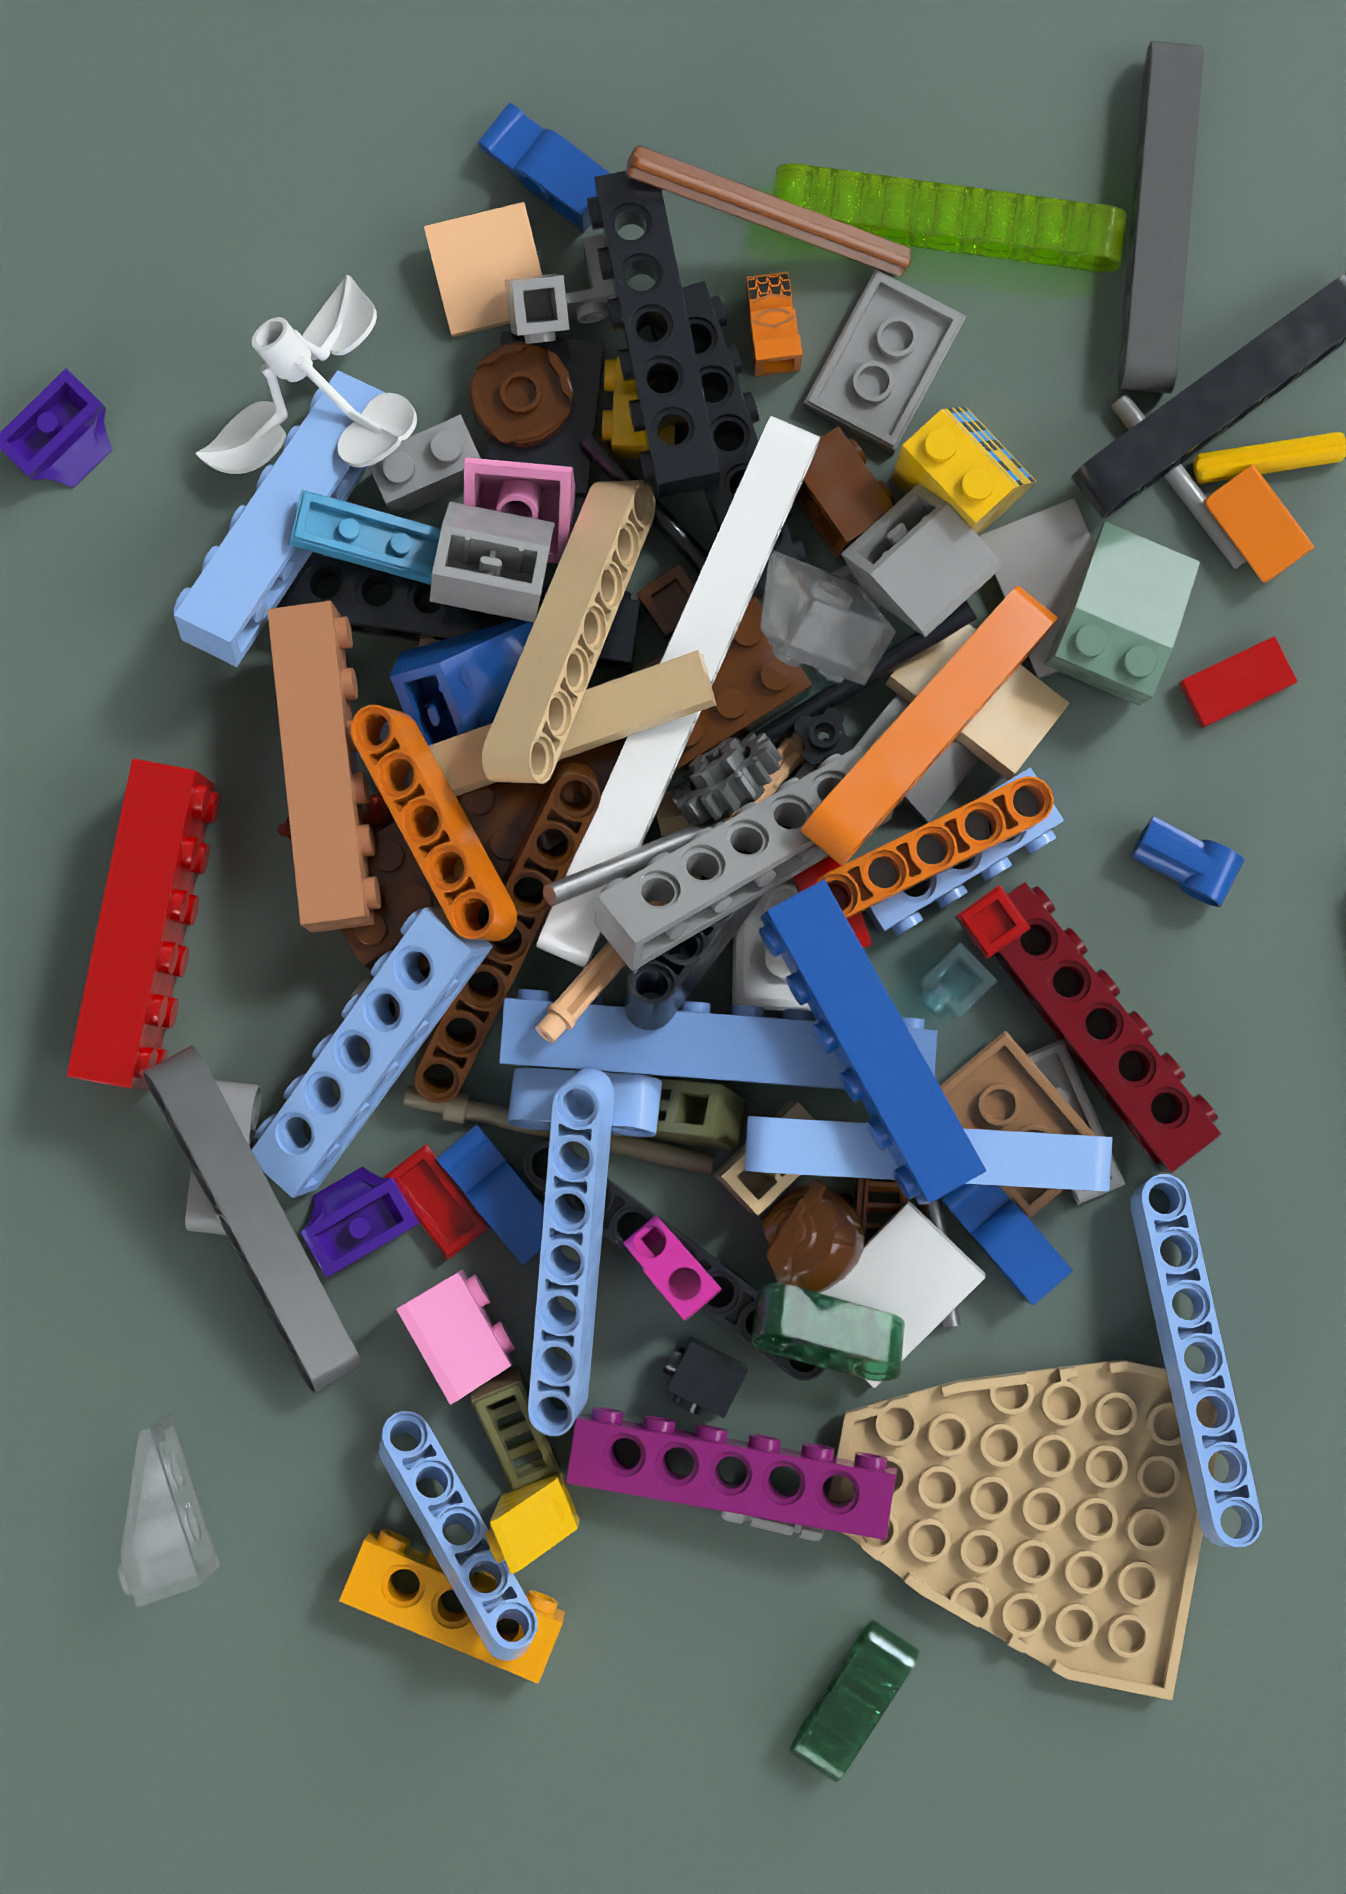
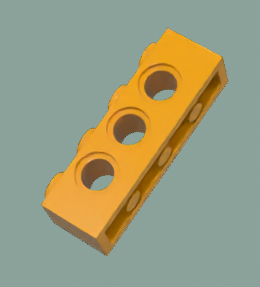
[339,1529,565,1684]

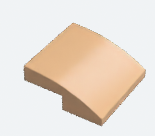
[424,202,542,338]

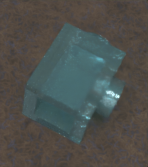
[916,943,998,1020]

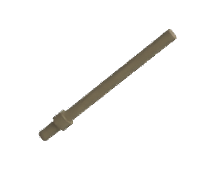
[403,1085,715,1176]

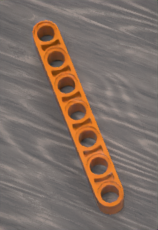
[800,585,1059,866]

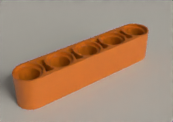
[350,705,517,941]
[815,776,1054,919]

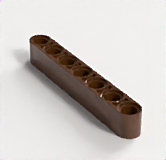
[414,762,601,1103]

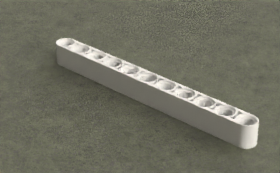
[536,416,820,968]

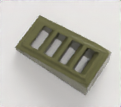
[471,1366,561,1491]

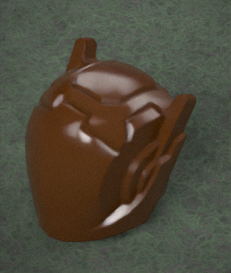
[761,1179,864,1304]

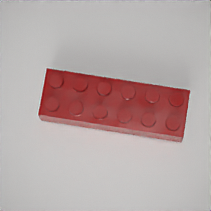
[66,758,220,1089]

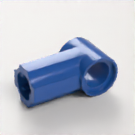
[1130,816,1245,907]

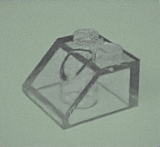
[760,551,896,686]

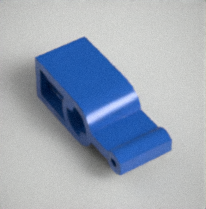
[478,102,611,233]
[436,1125,545,1265]
[939,1184,1073,1305]

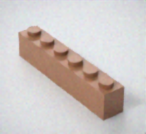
[267,601,381,933]

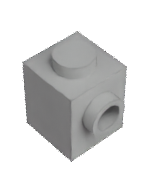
[505,274,570,344]

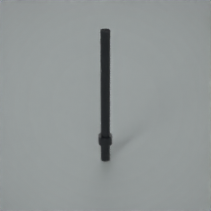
[736,600,978,744]

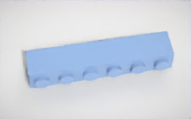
[174,370,385,667]

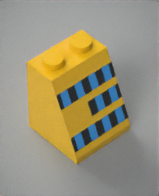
[891,407,1037,536]

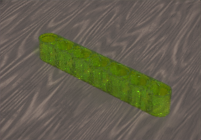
[772,163,1127,272]

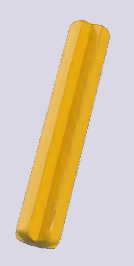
[1193,432,1346,484]

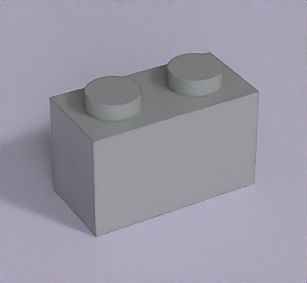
[369,414,481,517]

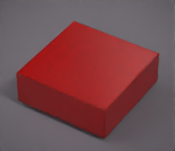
[954,885,1031,960]

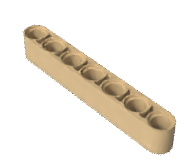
[482,480,656,784]

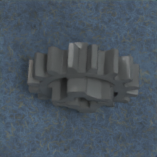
[671,733,782,825]

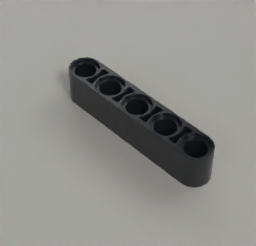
[625,826,791,1030]

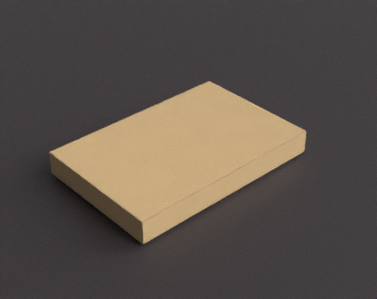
[885,624,1070,781]

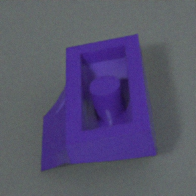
[0,368,112,488]
[300,1166,421,1278]

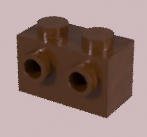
[795,426,896,560]

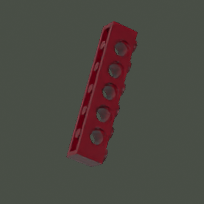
[993,882,1222,1173]

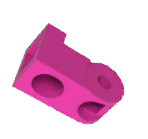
[623,1215,722,1321]

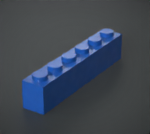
[759,879,987,1204]

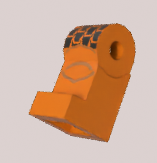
[746,271,803,377]

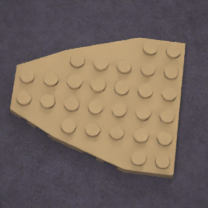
[827,1359,1218,1701]

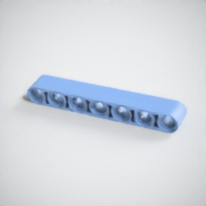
[528,1068,614,1436]
[745,1116,1112,1191]
[1130,1174,1262,1547]

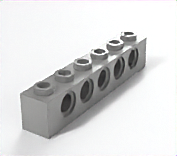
[595,746,894,971]

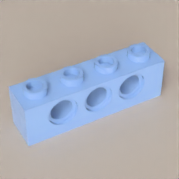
[865,767,1064,936]

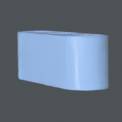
[507,1068,662,1137]

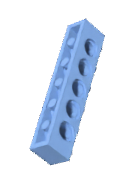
[252,906,493,1198]

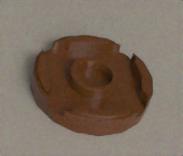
[469,341,573,448]

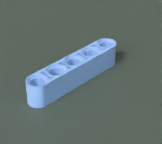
[379,1411,538,1661]

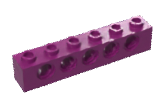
[566,1407,897,1540]

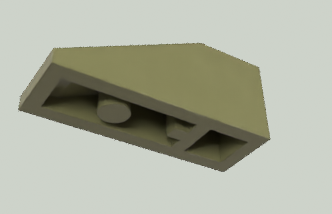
[648,1078,746,1151]

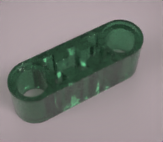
[751,1283,905,1381]
[789,1619,919,1783]

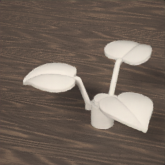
[196,274,417,474]

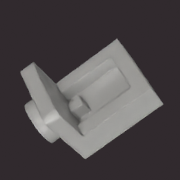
[566,234,616,323]

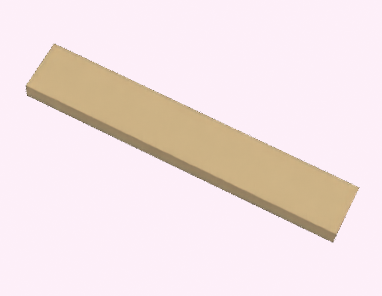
[406,650,717,796]

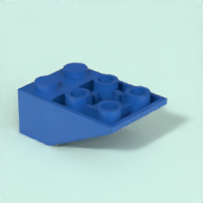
[390,614,538,746]

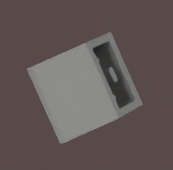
[841,484,1003,637]
[430,502,554,622]

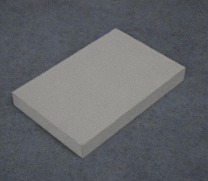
[803,269,967,455]
[979,498,1094,679]

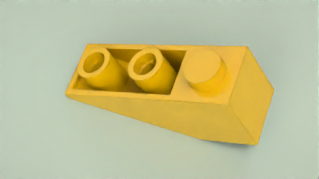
[486,1472,580,1574]

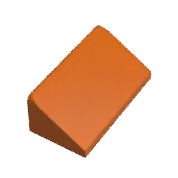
[1204,464,1315,583]

